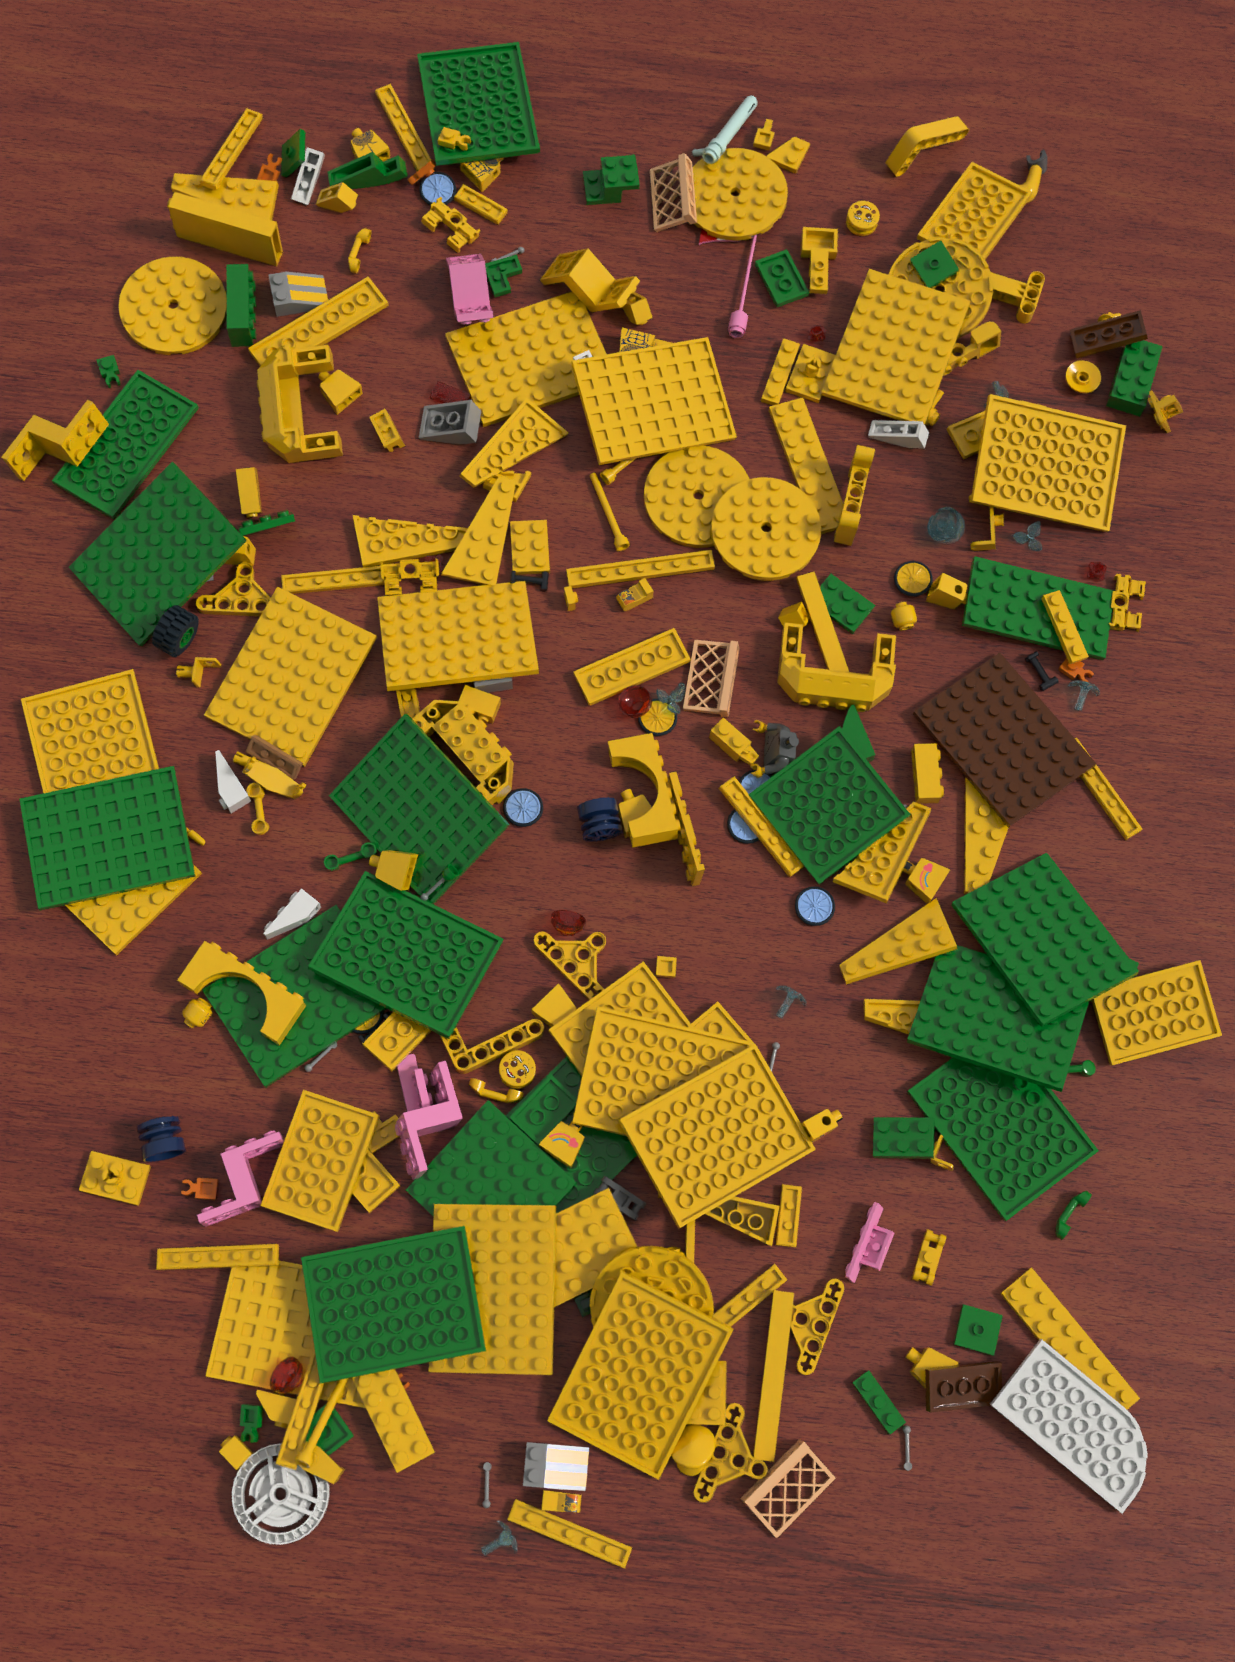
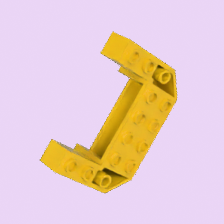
[257,344,343,463]
[777,622,896,712]
[412,700,514,805]

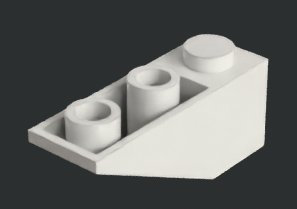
[263,889,321,940]

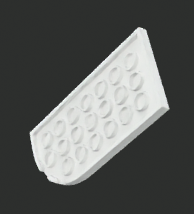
[990,1339,1148,1514]

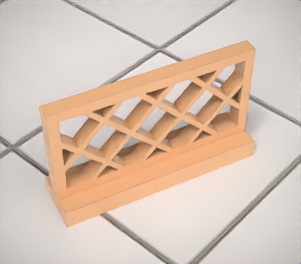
[650,153,697,232]
[683,640,739,718]
[740,1439,836,1538]

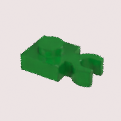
[97,355,121,388]
[240,1404,263,1443]

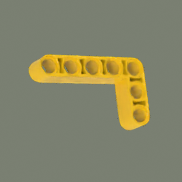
[886,116,969,177]
[439,1019,544,1074]

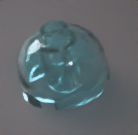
[927,507,965,545]

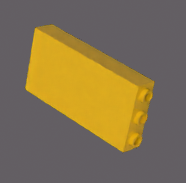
[167,192,283,266]

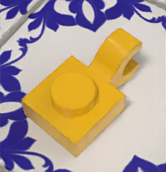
[753,119,775,151]

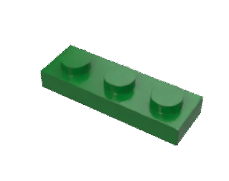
[852,1370,906,1435]

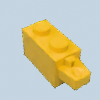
[709,718,759,766]

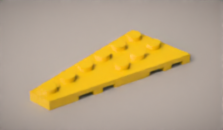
[171,173,279,220]
[441,477,516,585]

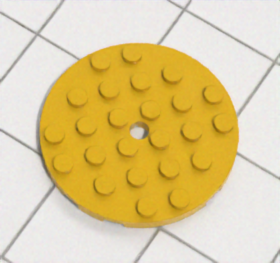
[693,148,788,241]
[888,237,993,339]
[119,257,227,355]
[644,446,749,548]
[711,477,821,581]
[590,1246,714,1328]

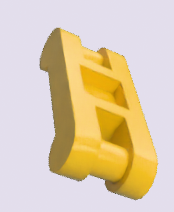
[912,1229,946,1286]

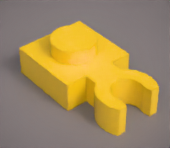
[438,127,471,151]

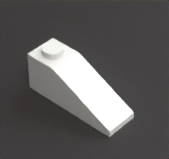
[291,147,325,205]
[868,420,929,448]
[215,750,251,813]

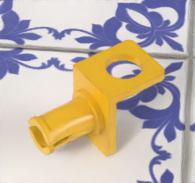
[176,657,221,687]
[931,1135,954,1171]

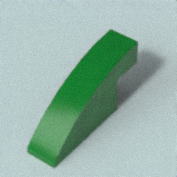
[328,152,408,189]
[842,705,875,762]

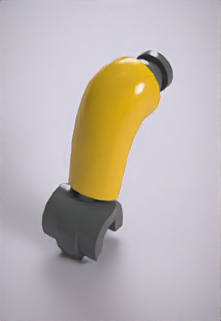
[1020,149,1048,203]

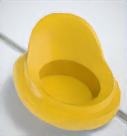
[671,1424,716,1476]

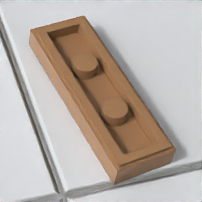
[246,735,303,780]

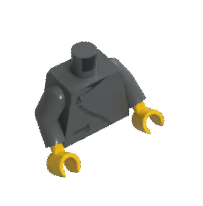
[750,720,799,778]

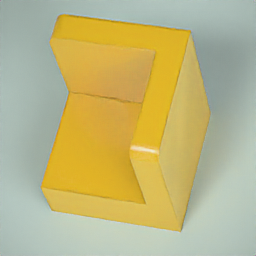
[778,602,810,627]

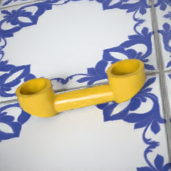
[348,228,371,274]
[246,783,269,835]
[469,1078,524,1103]

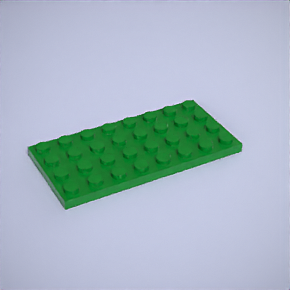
[52,370,199,520]
[962,556,1113,660]

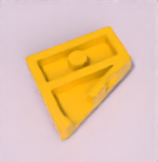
[767,137,810,174]
[483,471,531,502]

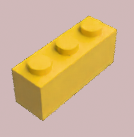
[911,743,944,804]

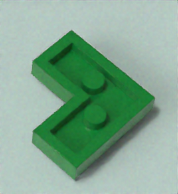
[485,255,522,298]

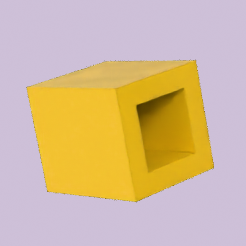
[219,1436,253,1470]

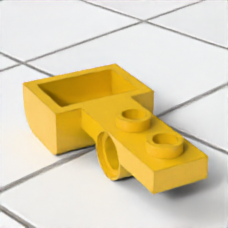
[800,227,838,294]
[943,322,1001,376]

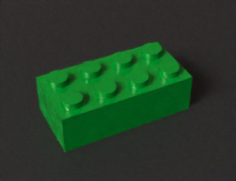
[226,264,256,347]
[1106,340,1163,417]

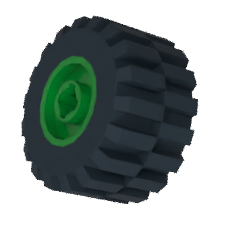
[152,605,199,657]

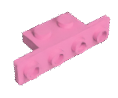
[397,1054,433,1112]
[845,1202,894,1283]

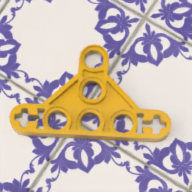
[196,562,271,616]
[534,931,606,1000]
[790,1279,844,1375]
[694,1403,768,1503]

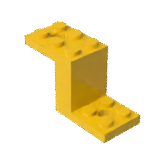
[540,248,640,312]
[1,400,109,481]

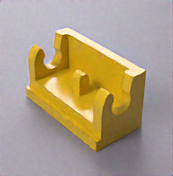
[369,409,405,452]

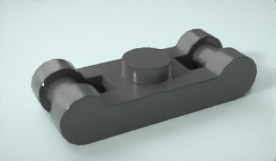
[593,1176,646,1221]

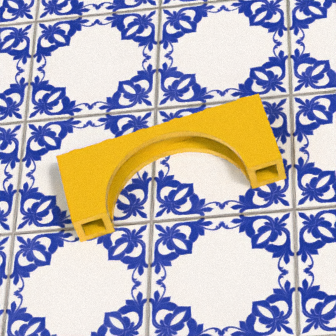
[608,733,681,848]
[177,941,306,1046]

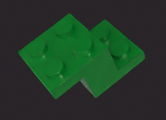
[583,155,640,205]

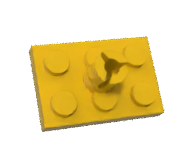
[785,344,836,403]
[79,1151,151,1206]

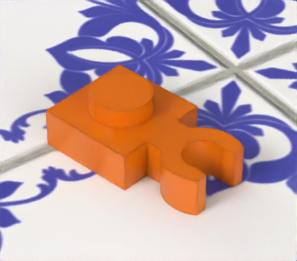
[257,153,282,181]
[407,159,436,185]
[1058,658,1094,685]
[181,1178,219,1200]

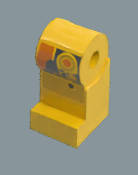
[616,578,654,611]
[541,1490,582,1513]

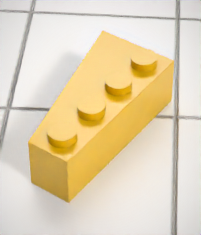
[705,1197,780,1246]

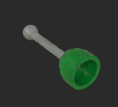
[421,864,459,901]

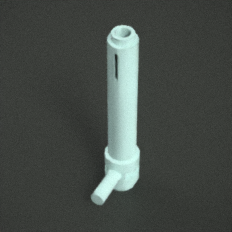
[692,96,757,164]

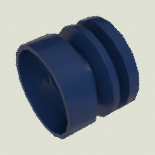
[577,797,623,842]
[137,1116,186,1162]

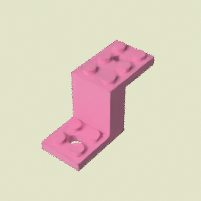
[446,254,493,324]
[395,1061,462,1180]
[197,1131,285,1227]

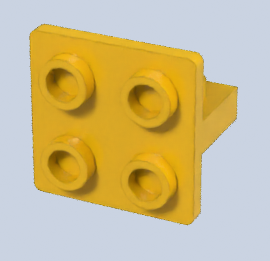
[1148,390,1183,433]

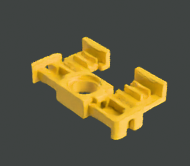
[421,197,480,253]
[380,558,439,595]
[1109,574,1146,632]

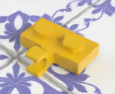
[368,1111,400,1154]

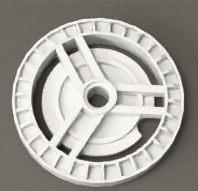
[232,1444,330,1545]

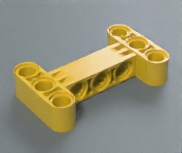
[991,271,1045,324]
[834,445,875,546]

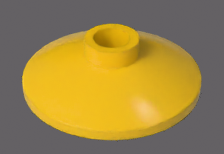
[1065,360,1101,393]

